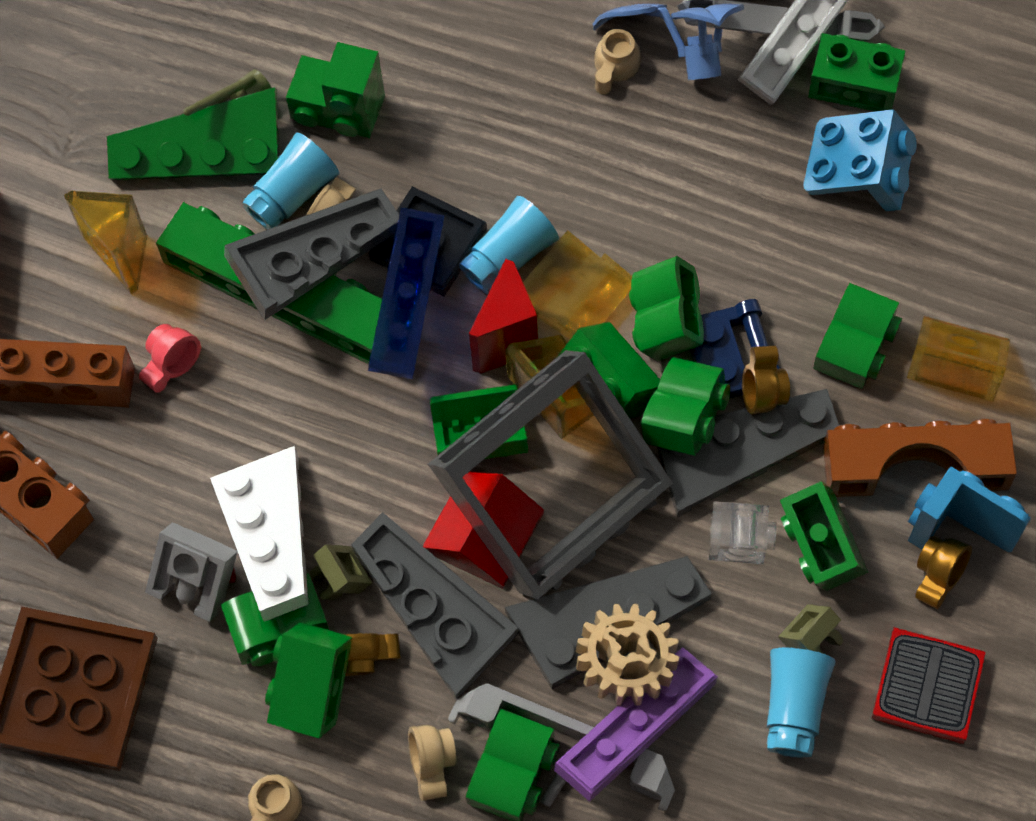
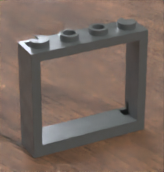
[428,350,673,600]

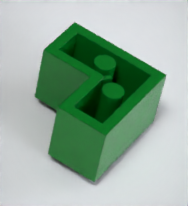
[286,42,385,138]

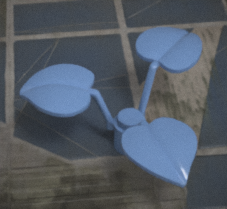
[593,4,745,80]

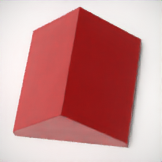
[469,259,539,374]
[423,472,544,589]

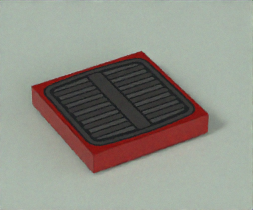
[871,627,986,744]

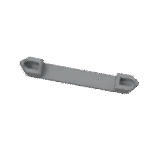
[677,0,885,42]
[448,683,675,811]

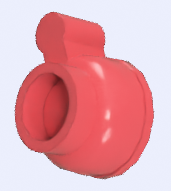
[139,324,201,393]

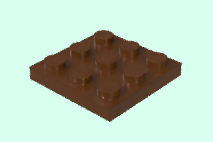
[0,606,158,772]

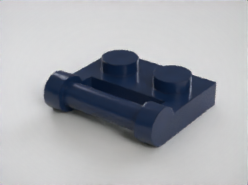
[690,299,781,399]

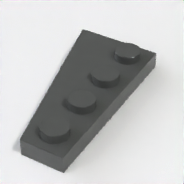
[657,389,839,518]
[351,512,519,700]

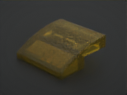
[523,230,632,339]

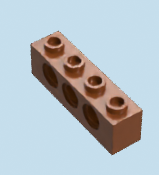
[0,339,135,408]
[0,431,94,559]

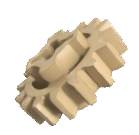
[576,604,679,706]

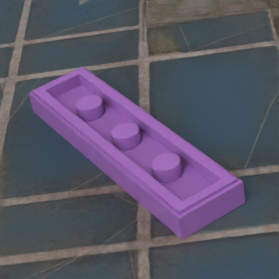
[554,647,718,802]

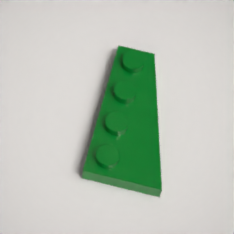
[107,87,279,180]

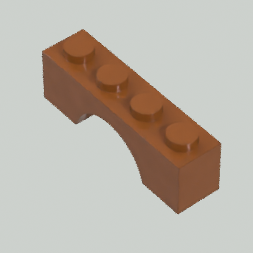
[823,419,1017,497]

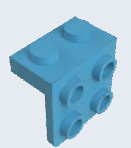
[803,109,917,211]
[908,466,1031,552]

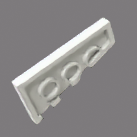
[210,446,308,622]

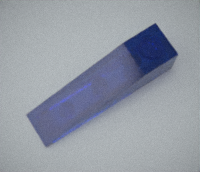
[368,207,445,379]

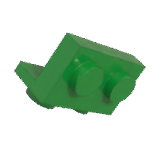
[429,384,529,459]

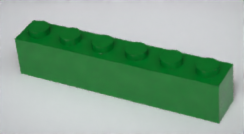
[156,202,412,373]

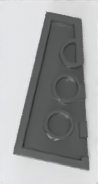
[224,189,402,320]
[505,556,712,689]

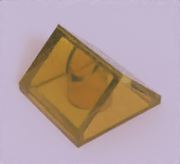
[64,191,148,295]
[907,316,1010,402]
[505,334,594,439]

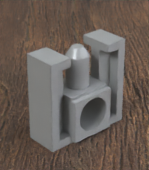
[145,522,238,622]

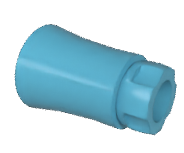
[242,133,339,230]
[459,196,559,294]
[766,648,836,758]

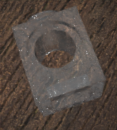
[708,501,777,564]

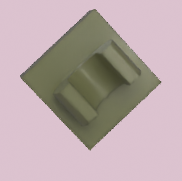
[309,544,372,600]
[778,604,843,653]

